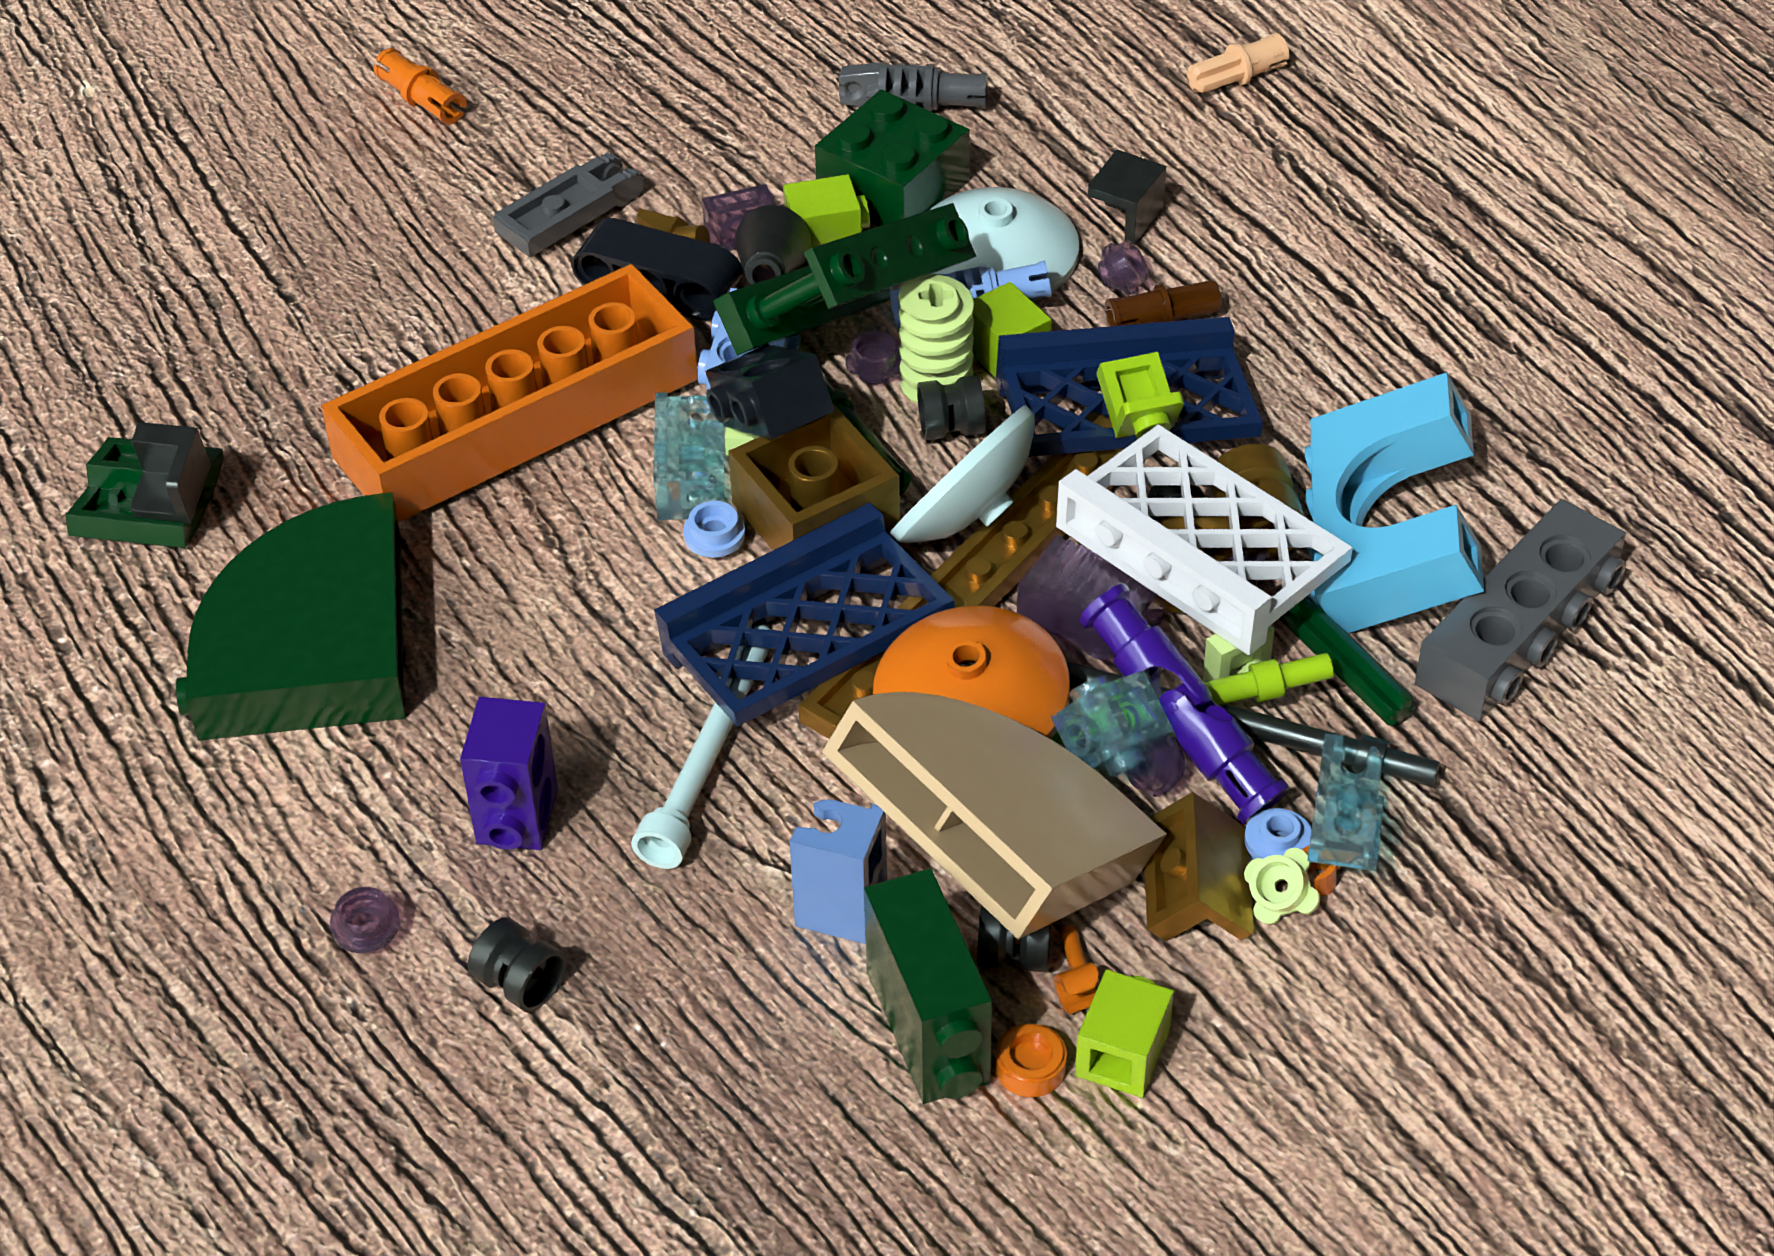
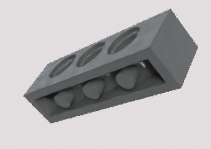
[1414,498,1626,722]

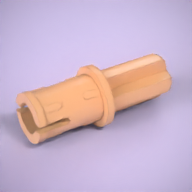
[1186,33,1290,93]

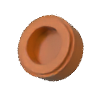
[995,1024,1067,1098]

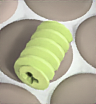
[898,274,974,404]

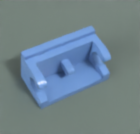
[789,800,887,944]

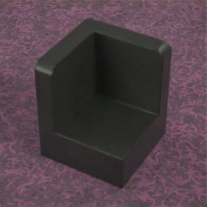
[1088,149,1167,245]
[130,422,211,523]

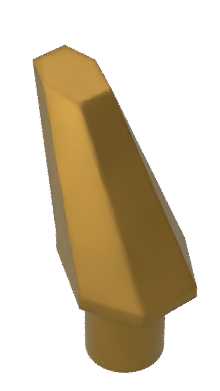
[637,208,709,243]

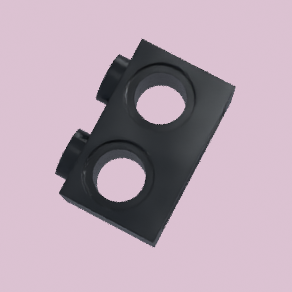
[705,344,835,439]

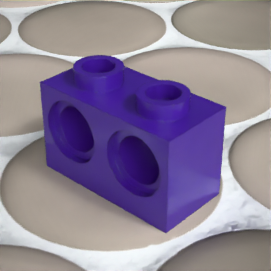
[460,697,558,851]

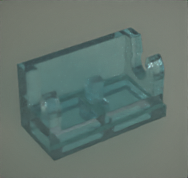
[653,392,725,520]
[1307,733,1384,871]

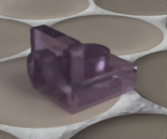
[702,184,785,251]

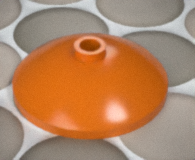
[873,606,1070,739]

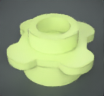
[1244,848,1320,925]

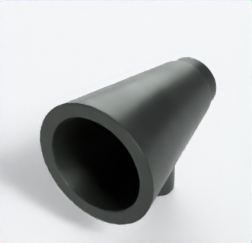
[735,205,811,285]

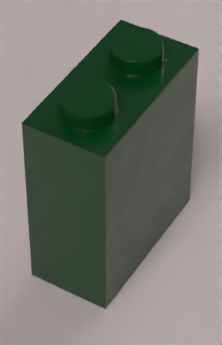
[864,868,992,1104]

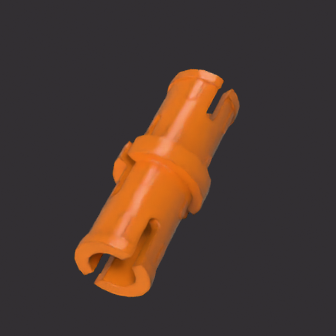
[373,48,467,125]

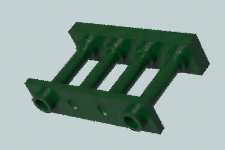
[713,203,976,356]

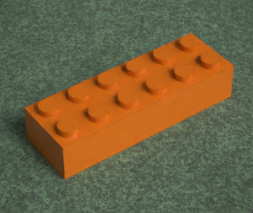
[321,264,698,522]

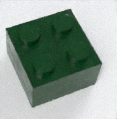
[815,89,970,226]

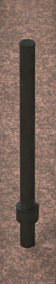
[1066,661,1440,787]

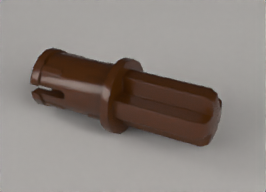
[1105,280,1222,327]

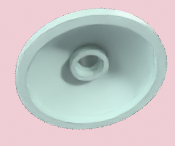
[928,187,1079,302]
[890,405,1035,544]

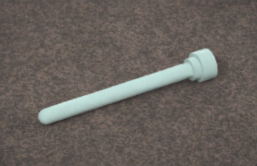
[631,625,771,869]

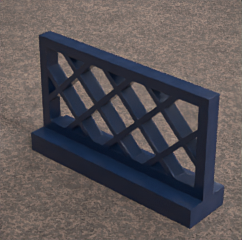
[995,317,1263,457]
[654,502,955,727]

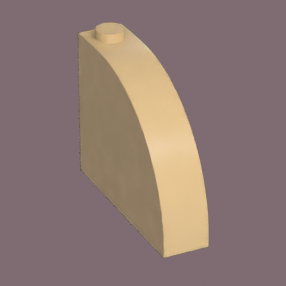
[822,692,1167,940]

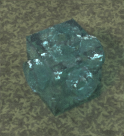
[1051,671,1173,777]

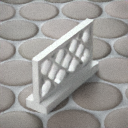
[1056,424,1353,656]

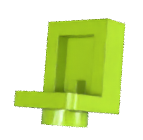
[1096,352,1184,439]

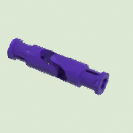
[1079,583,1291,825]

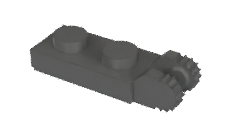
[493,152,646,257]

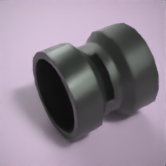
[917,375,986,441]
[977,905,1051,972]
[467,917,567,1012]

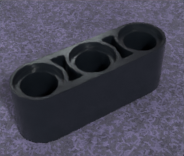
[571,218,743,321]

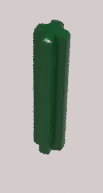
[1279,596,1415,726]

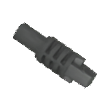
[839,62,988,112]

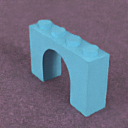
[1305,372,1484,633]

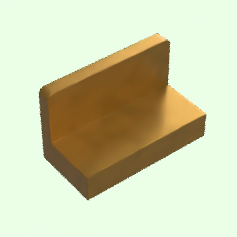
[1144,792,1254,941]

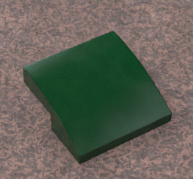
[65,437,224,548]

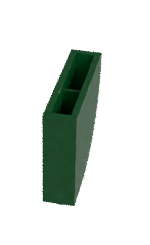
[176,492,406,741]

